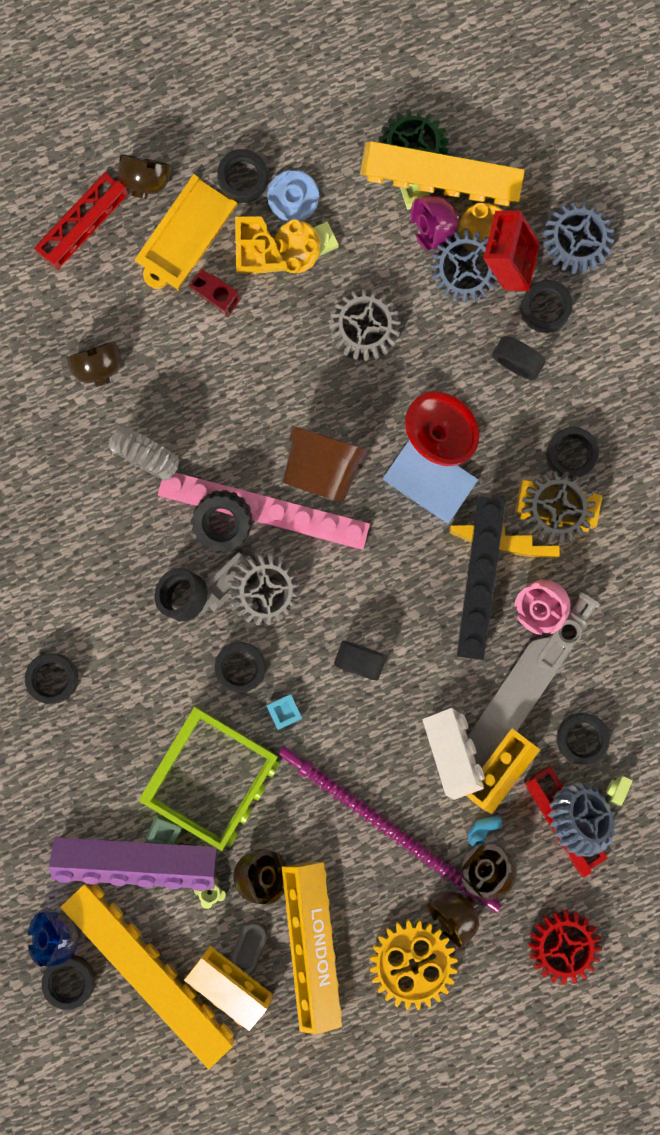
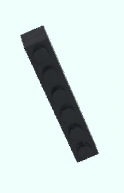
[457,492,506,660]

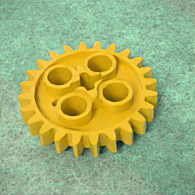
[369,919,458,1010]

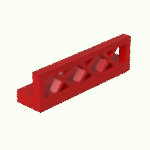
[34,172,129,270]
[523,766,608,878]

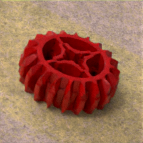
[528,909,602,985]

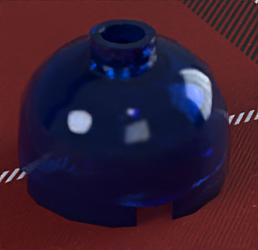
[28,911,79,967]

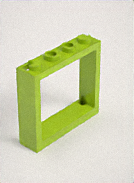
[138,706,280,851]

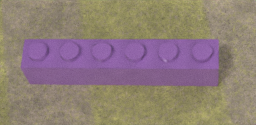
[49,837,217,891]

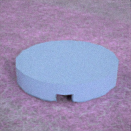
[267,170,319,222]

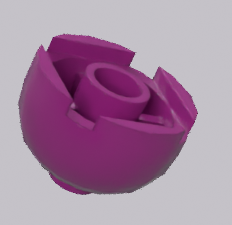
[410,195,459,250]

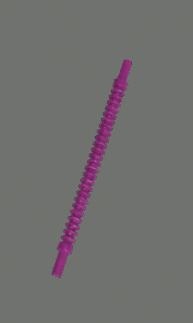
[277,746,502,913]

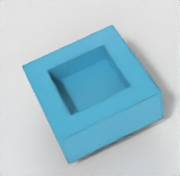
[266,694,302,730]

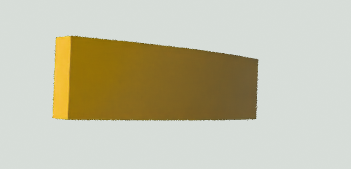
[449,525,560,558]

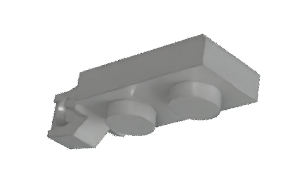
[198,552,255,617]

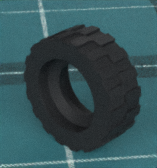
[191,490,253,552]

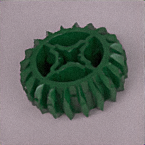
[378,109,449,155]

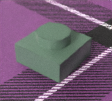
[145,814,182,845]

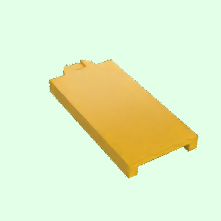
[134,174,238,291]

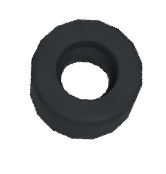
[334,640,386,681]

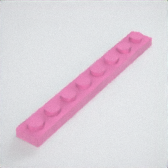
[158,472,370,550]

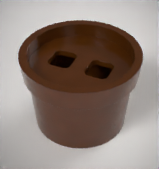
[283,425,369,502]

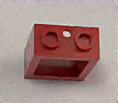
[483,210,540,291]

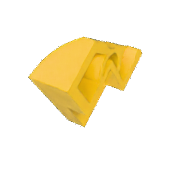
[235,217,287,274]

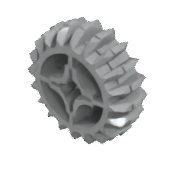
[329,289,401,362]
[108,426,180,480]
[227,553,299,625]

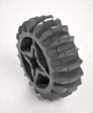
[521,471,595,544]

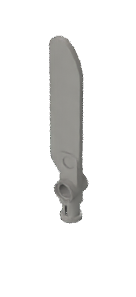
[468,592,600,767]

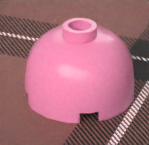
[515,579,571,635]

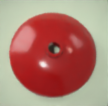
[405,391,479,466]

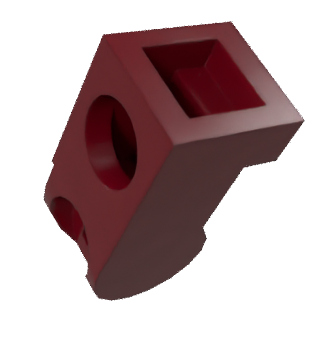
[188,269,242,318]

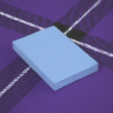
[382,440,478,524]

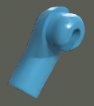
[468,815,502,847]

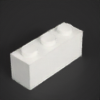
[422,708,485,800]

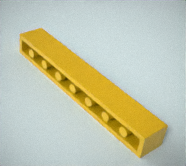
[60,883,234,1070]

